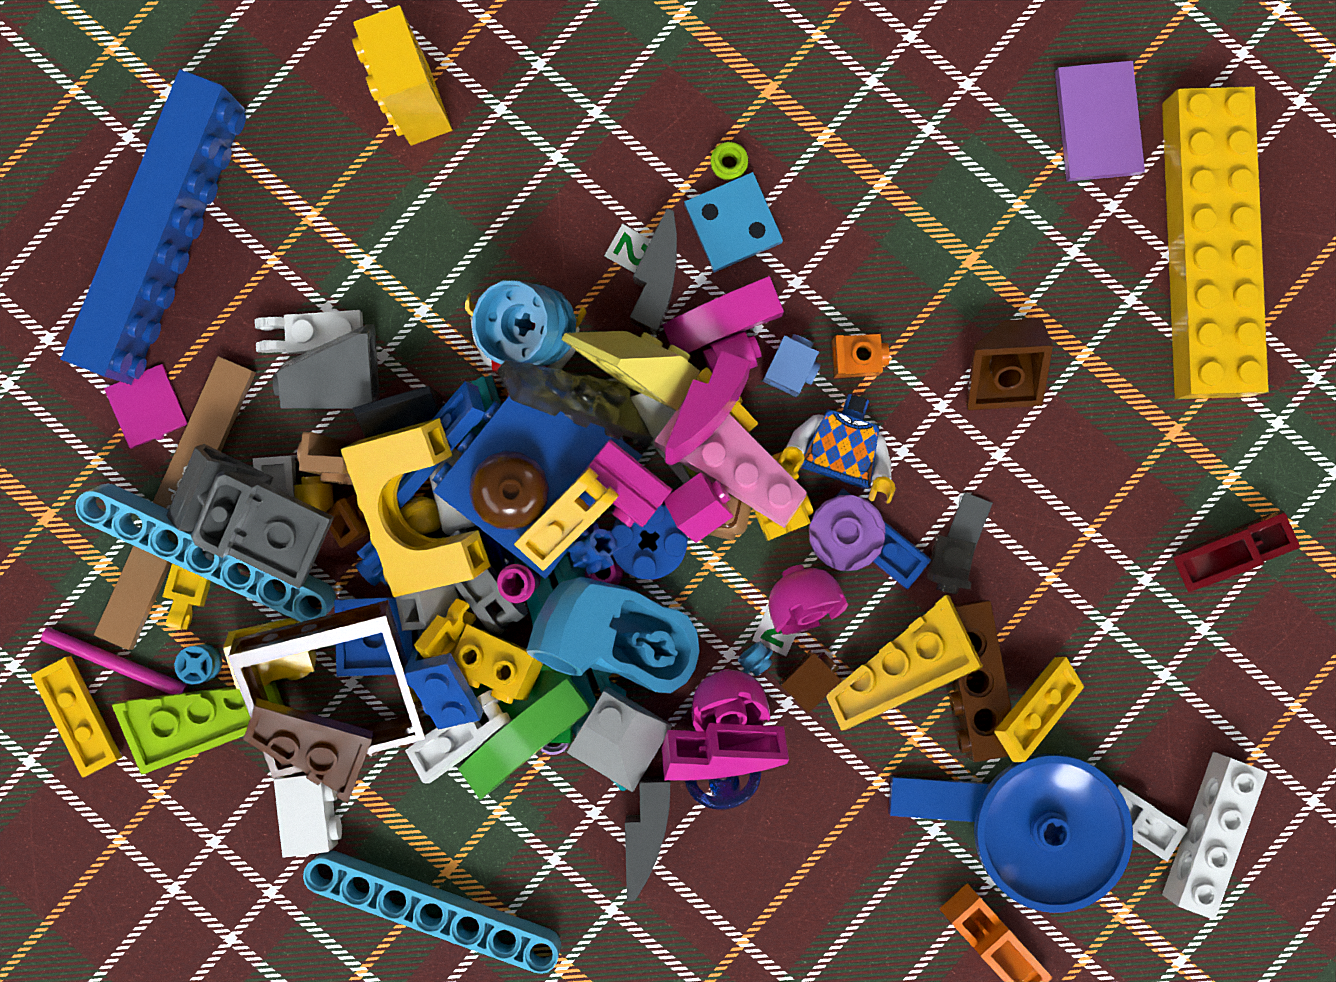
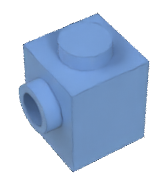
[762,334,821,397]

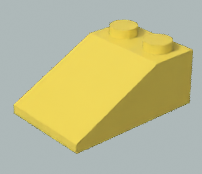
[561,331,700,411]

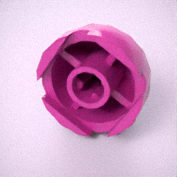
[768,565,848,635]
[692,669,771,732]

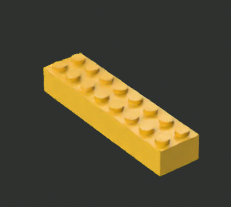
[1162,87,1268,399]

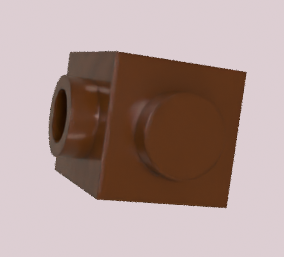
[778,650,842,714]

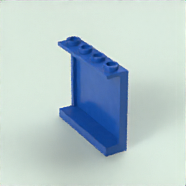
[432,368,642,579]

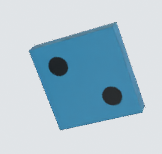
[684,172,783,272]

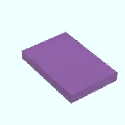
[1055,61,1145,182]

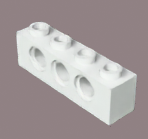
[1162,752,1268,920]

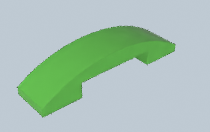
[458,677,593,800]

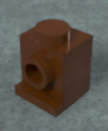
[326,494,370,548]

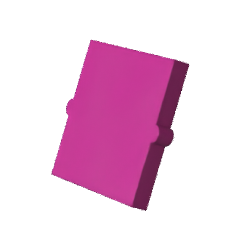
[104,364,188,449]

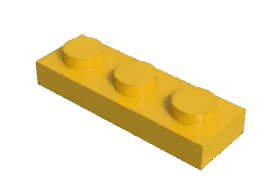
[31,656,122,778]
[994,657,1084,762]

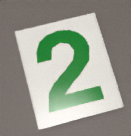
[604,224,651,273]
[752,607,797,656]

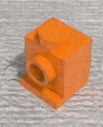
[831,334,890,378]

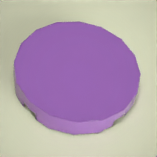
[809,495,885,571]

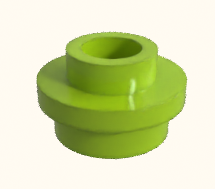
[710,142,748,180]

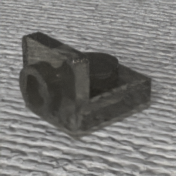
[927,535,976,594]

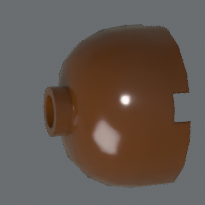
[469,451,549,530]

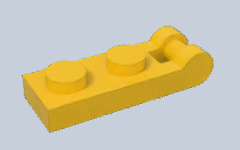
[514,467,619,571]

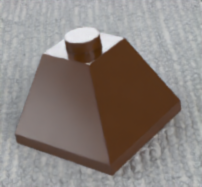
[966,318,1053,410]

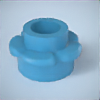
[738,641,773,676]

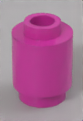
[703,331,762,373]

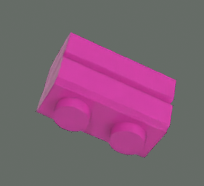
[580,439,672,528]

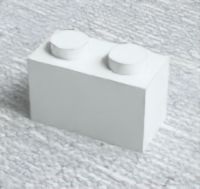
[274,772,342,858]

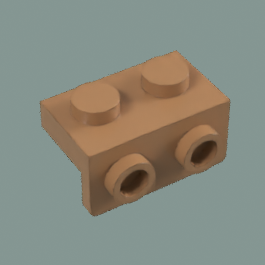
[297,432,353,486]

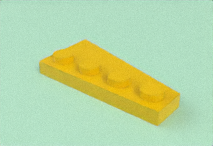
[826,595,983,731]

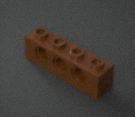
[949,599,1012,763]

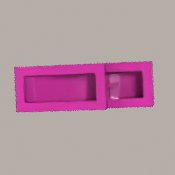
[662,276,784,355]
[665,351,751,466]
[662,723,789,780]

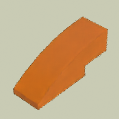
[939,883,1052,982]

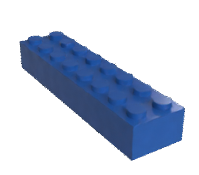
[60,69,246,385]

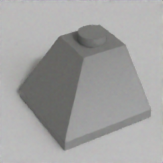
[567,686,672,792]

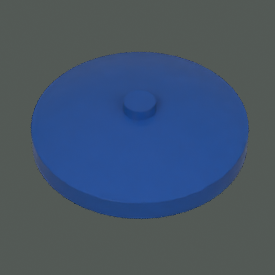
[974,754,1133,913]

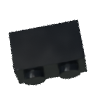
[353,386,444,438]

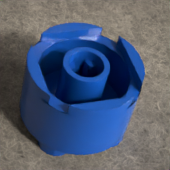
[611,504,688,580]

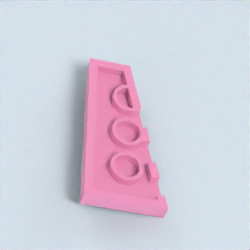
[654,401,807,528]

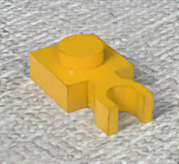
[414,598,477,659]

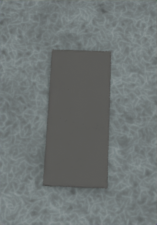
[939,492,993,570]

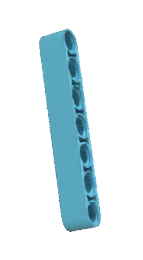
[75,483,336,622]
[303,850,561,974]

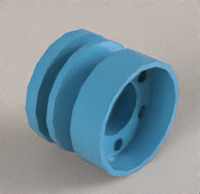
[472,281,576,367]

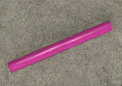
[41,627,189,694]

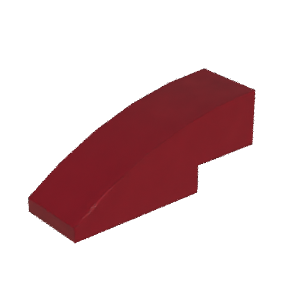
[1173,509,1301,593]

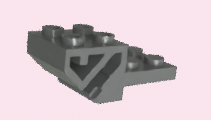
[166,444,334,589]

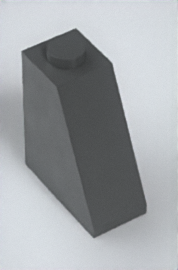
[273,324,380,409]

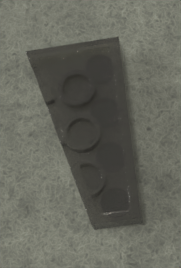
[497,359,654,450]

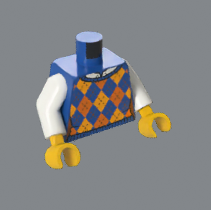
[777,394,896,503]

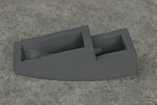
[630,208,677,336]
[625,776,671,901]

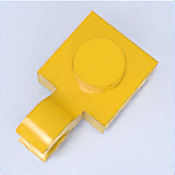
[162,563,211,630]

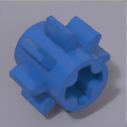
[567,523,618,575]
[355,540,389,586]

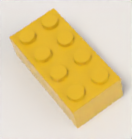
[352,5,453,146]

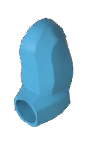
[526,577,700,693]

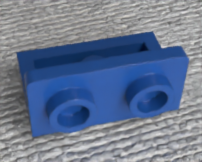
[404,648,483,730]

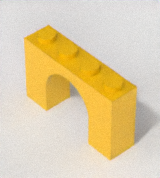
[341,418,490,597]

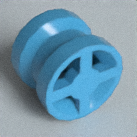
[174,644,222,684]

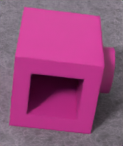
[664,472,734,543]

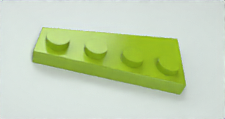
[112,681,285,775]

